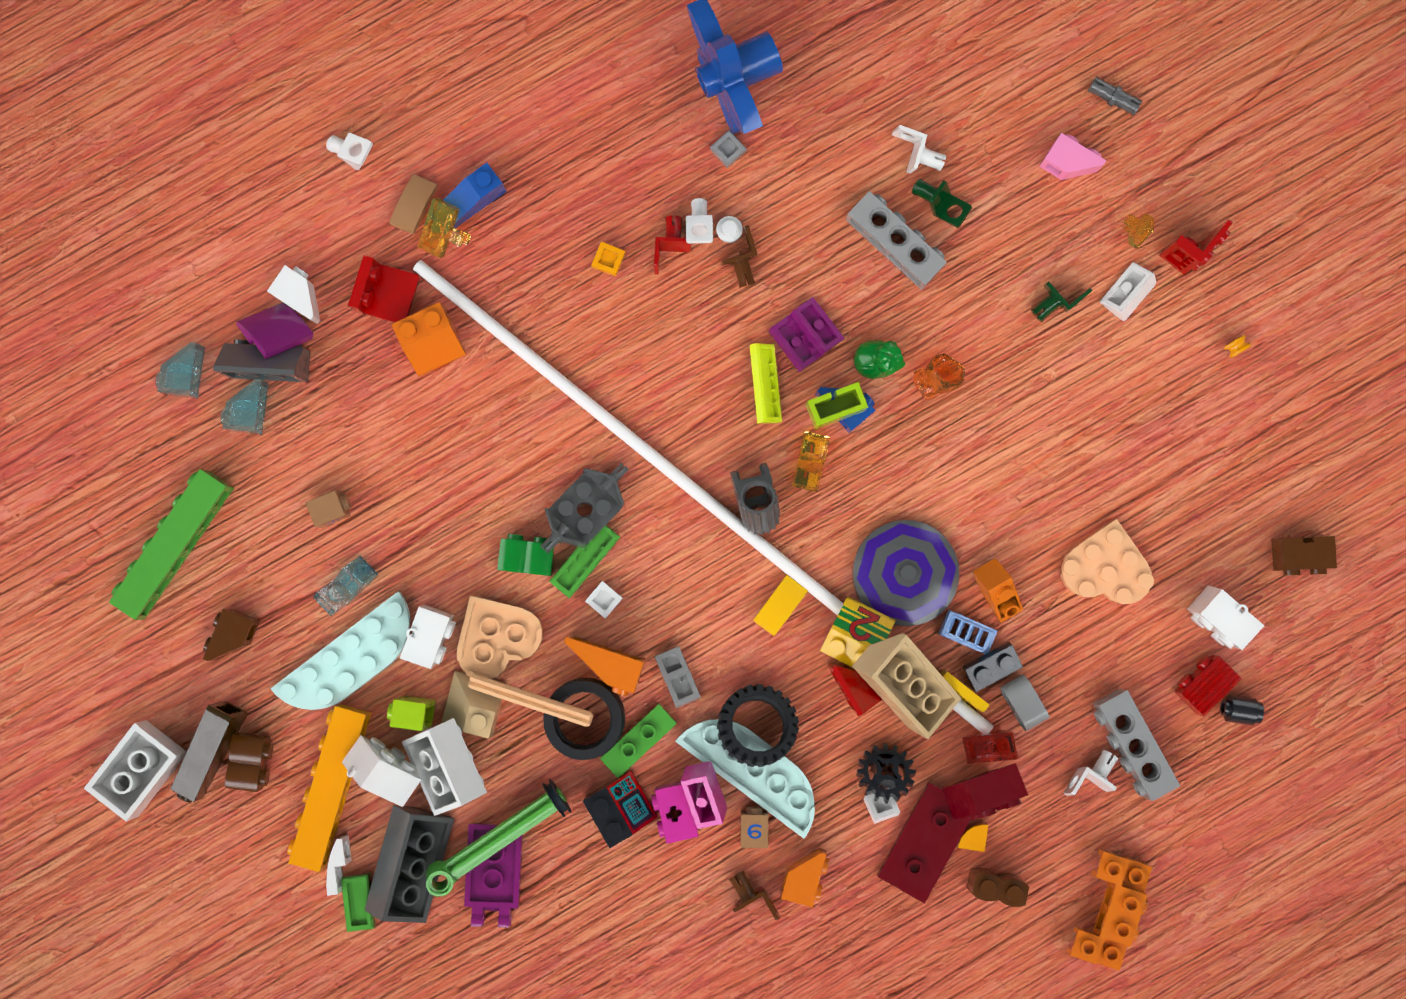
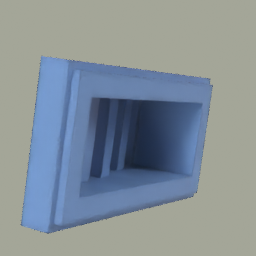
[938,610,997,654]

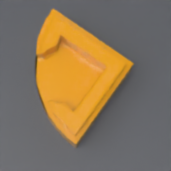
[957,824,988,852]

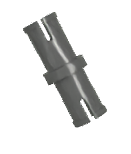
[1088,76,1142,116]

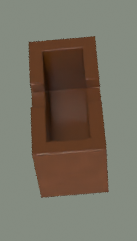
[1271,536,1337,576]

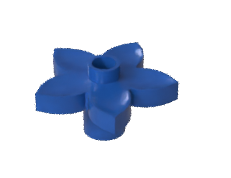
[687,0,783,134]

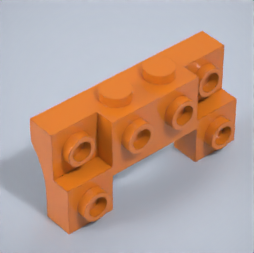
[1067,848,1152,971]

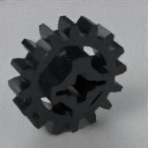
[856,743,916,804]

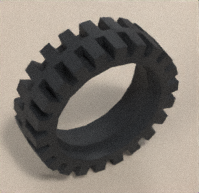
[717,684,799,767]

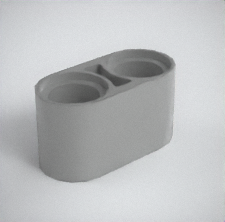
[1000,674,1050,732]

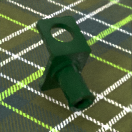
[912,179,972,228]
[1031,281,1093,323]

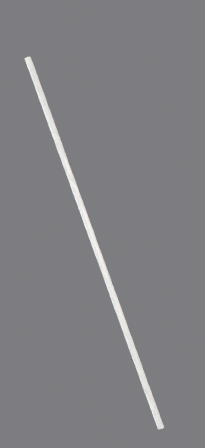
[413,260,994,736]

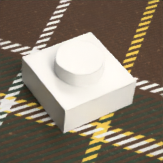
[585,581,623,618]
[864,788,900,824]

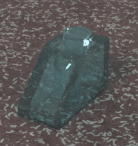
[156,342,205,399]
[220,379,269,435]

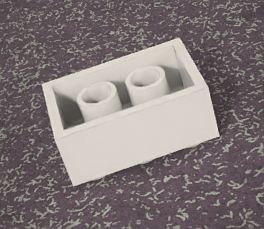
[402,718,487,816]
[84,720,187,822]

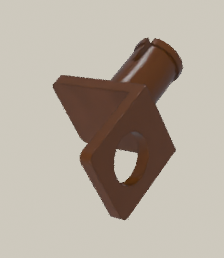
[721,225,757,288]
[729,871,781,921]

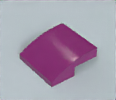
[768,297,844,373]
[236,302,313,359]

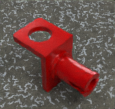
[654,215,691,275]

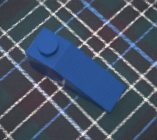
[428,163,507,237]

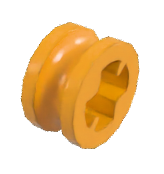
[1223,334,1252,358]

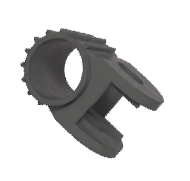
[730,463,780,535]

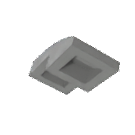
[655,646,701,708]

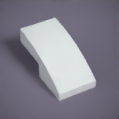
[326,834,352,896]

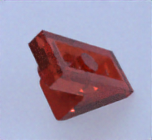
[962,729,1018,764]

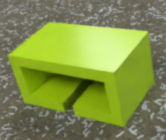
[806,382,868,430]
[387,696,436,731]

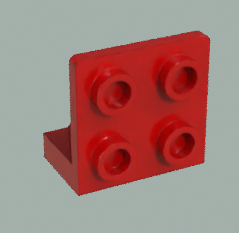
[1159,219,1233,275]
[348,255,420,323]

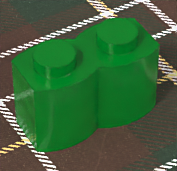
[497,534,555,576]

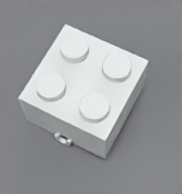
[1187,586,1264,650]
[400,604,456,669]
[342,735,421,807]

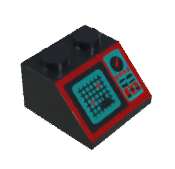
[583,770,658,848]

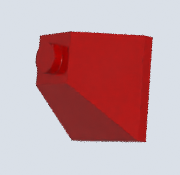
[828,663,882,716]

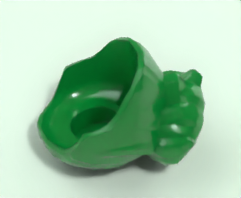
[854,340,906,379]

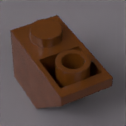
[203,609,260,661]

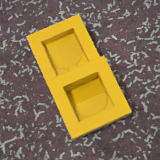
[753,575,808,636]

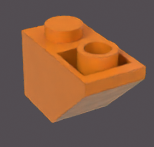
[973,558,1023,623]
[780,848,829,908]

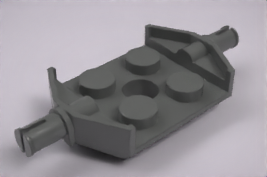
[540,463,629,554]

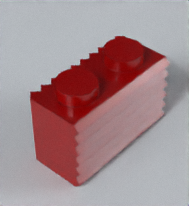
[1175,655,1242,717]

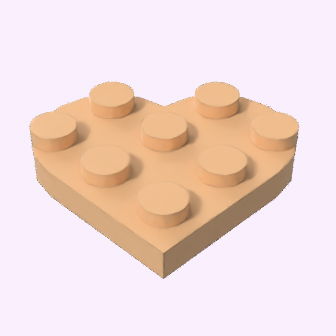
[1060,519,1154,604]
[457,596,543,679]

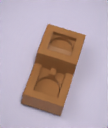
[390,174,437,235]

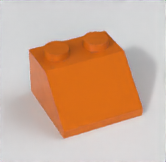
[391,302,466,377]

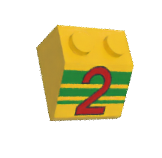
[820,596,896,668]

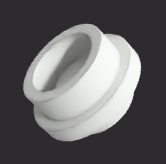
[716,216,743,243]

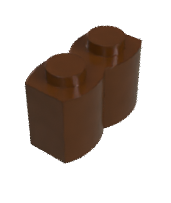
[225,732,273,792]
[967,867,1029,907]

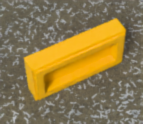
[940,670,989,712]

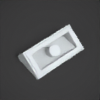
[1100,262,1156,321]

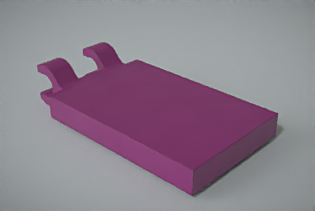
[464,823,523,928]

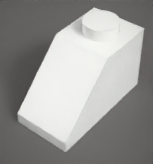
[267,265,320,325]

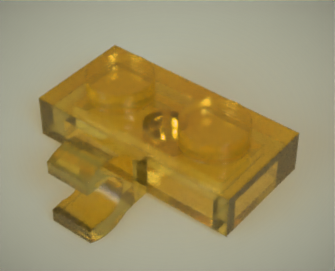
[417,198,471,258]

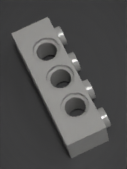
[846,191,947,290]
[1092,688,1180,801]

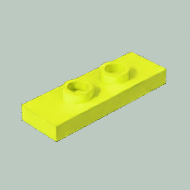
[750,343,782,424]

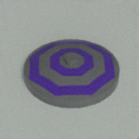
[852,520,959,626]

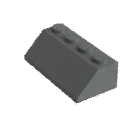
[364,805,454,923]

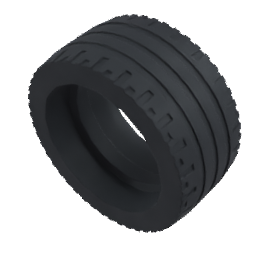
[543,678,625,760]

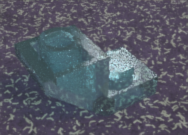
[313,556,378,616]

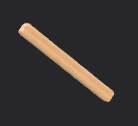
[468,674,593,726]

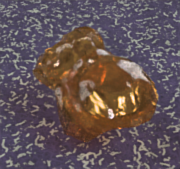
[913,353,965,400]

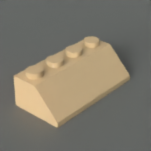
[852,633,961,739]

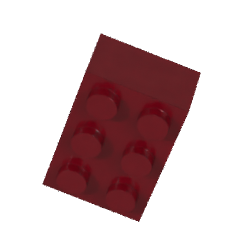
[942,763,1028,822]

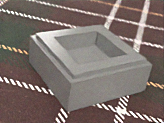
[710,130,747,168]

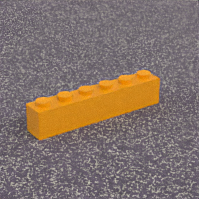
[287,704,372,872]

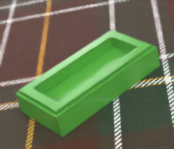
[341,873,376,932]

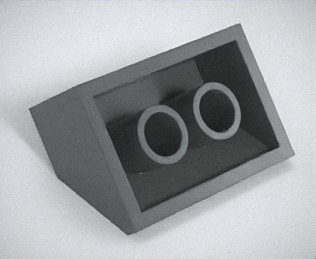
[213,339,311,383]

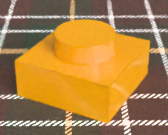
[591,242,626,277]

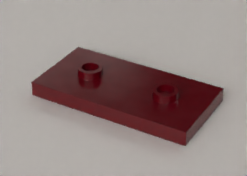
[877,782,970,904]

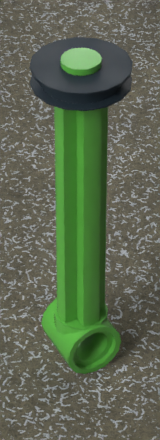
[426,779,571,897]

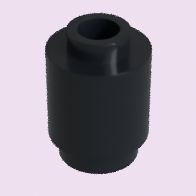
[1220,695,1264,725]

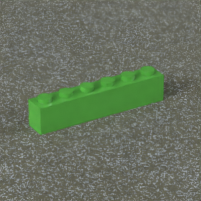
[109,469,234,620]

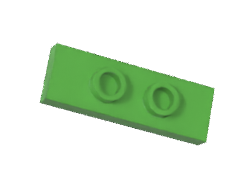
[549,525,621,598]
[600,704,677,778]

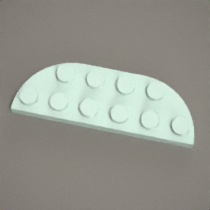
[271,591,411,710]
[675,719,815,839]

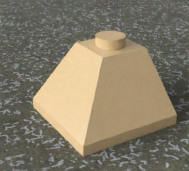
[441,671,505,739]

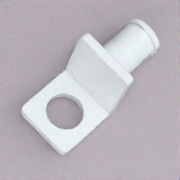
[892,125,946,173]
[326,133,373,170]
[686,198,713,244]
[1063,750,1118,796]

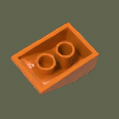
[564,635,646,696]

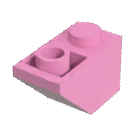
[1039,133,1106,180]

